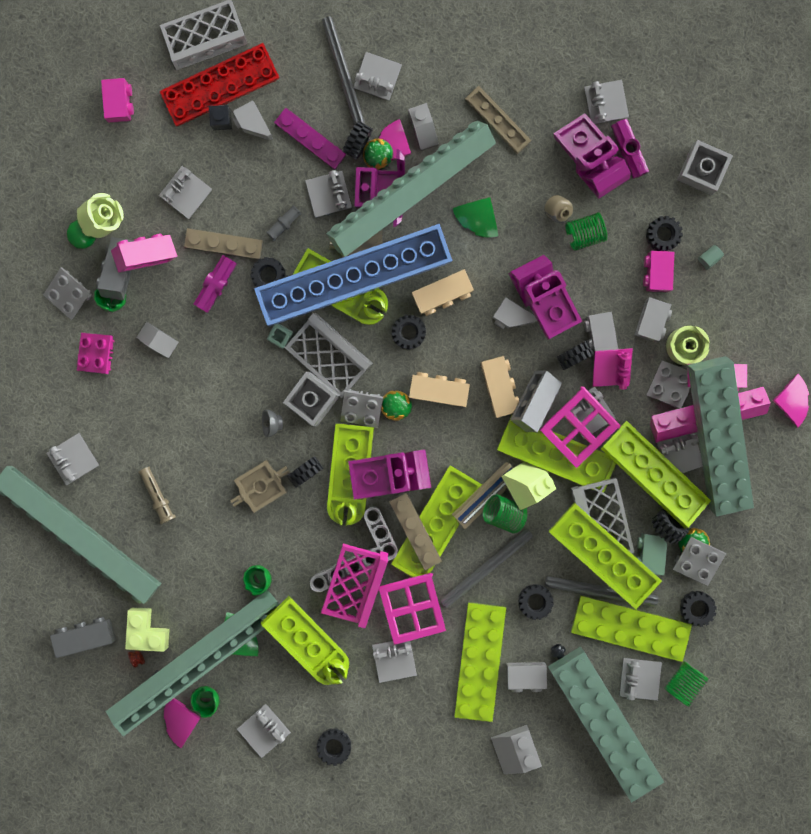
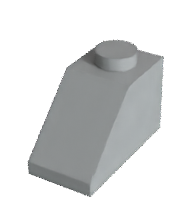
[232,101,273,140]
[408,103,439,150]
[492,298,537,329]

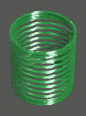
[565,212,608,251]
[483,494,528,534]
[664,661,709,707]

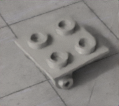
[354,52,402,100]
[584,80,629,124]
[159,166,212,219]
[305,170,352,218]
[43,267,93,320]
[647,361,691,409]
[570,387,615,439]
[340,389,383,428]
[47,433,99,485]
[657,433,703,473]
[673,537,726,586]
[372,641,417,683]
[619,658,662,701]
[237,704,291,758]

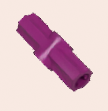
[611,119,649,179]
[193,255,237,313]

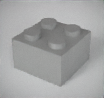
[677,140,733,195]
[283,372,341,426]

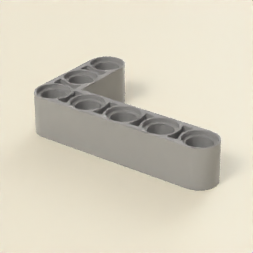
[310,506,398,592]

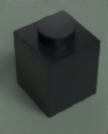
[209,105,232,131]

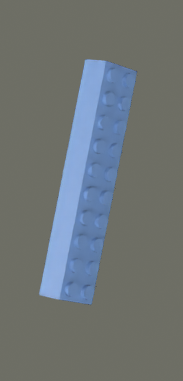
[254,224,452,326]

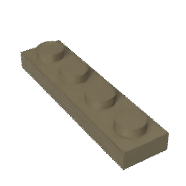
[184,228,263,260]
[389,492,442,570]

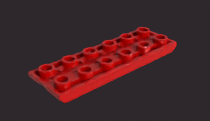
[160,43,280,126]

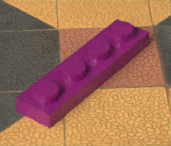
[274,108,346,170]

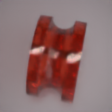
[128,650,145,668]

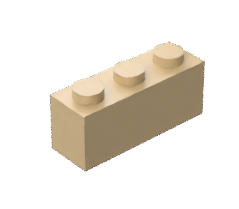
[412,269,474,316]
[481,356,519,418]
[409,372,470,407]

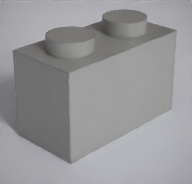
[635,297,672,342]
[584,312,618,353]
[506,662,547,692]

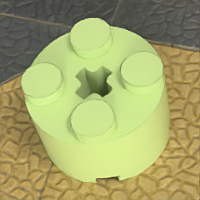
[77,193,123,238]
[666,326,710,365]

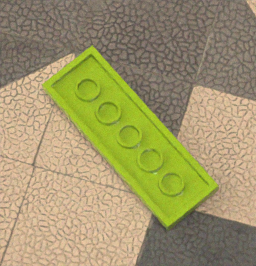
[497,415,616,493]
[601,421,711,529]
[391,465,482,584]
[549,502,662,609]
[571,595,692,662]
[454,602,506,722]

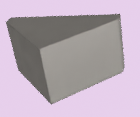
[136,322,179,358]

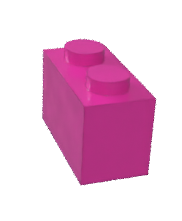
[101,78,134,123]
[643,251,674,292]

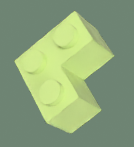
[125,607,169,652]

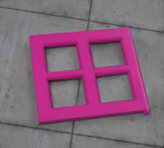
[539,387,620,468]
[378,573,446,645]

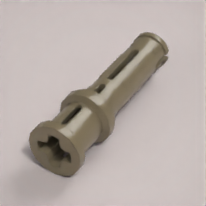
[139,467,176,525]

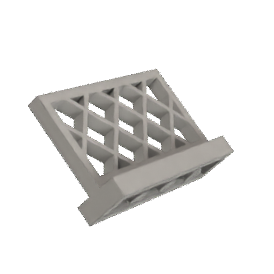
[160,0,248,70]
[285,313,373,398]
[570,478,635,553]

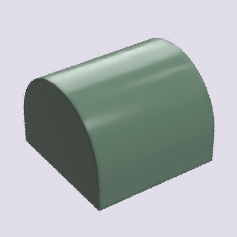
[698,245,724,270]
[267,323,293,349]

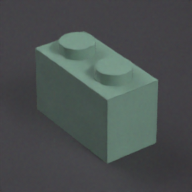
[636,533,667,575]

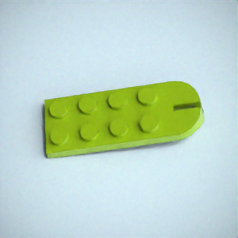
[293,248,388,325]
[327,424,374,526]
[261,596,349,685]

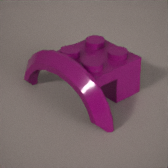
[355,149,405,227]

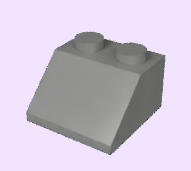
[491,725,542,774]

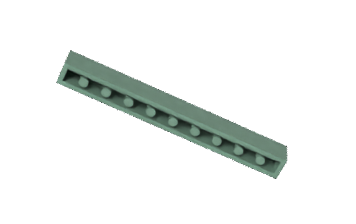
[326,121,496,257]
[0,466,162,604]
[105,590,279,737]

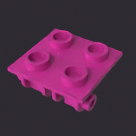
[77,333,115,374]
[592,348,633,390]

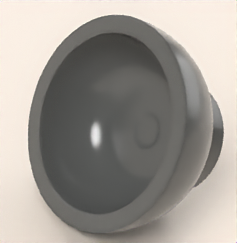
[262,410,283,437]

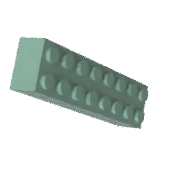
[687,356,754,517]
[548,647,664,803]

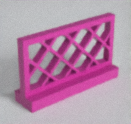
[321,544,388,628]

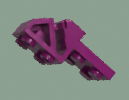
[554,114,631,199]
[508,255,582,340]
[348,450,432,500]

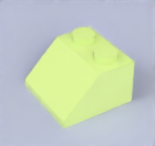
[501,462,556,510]

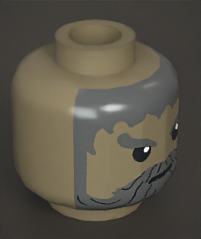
[544,195,573,223]

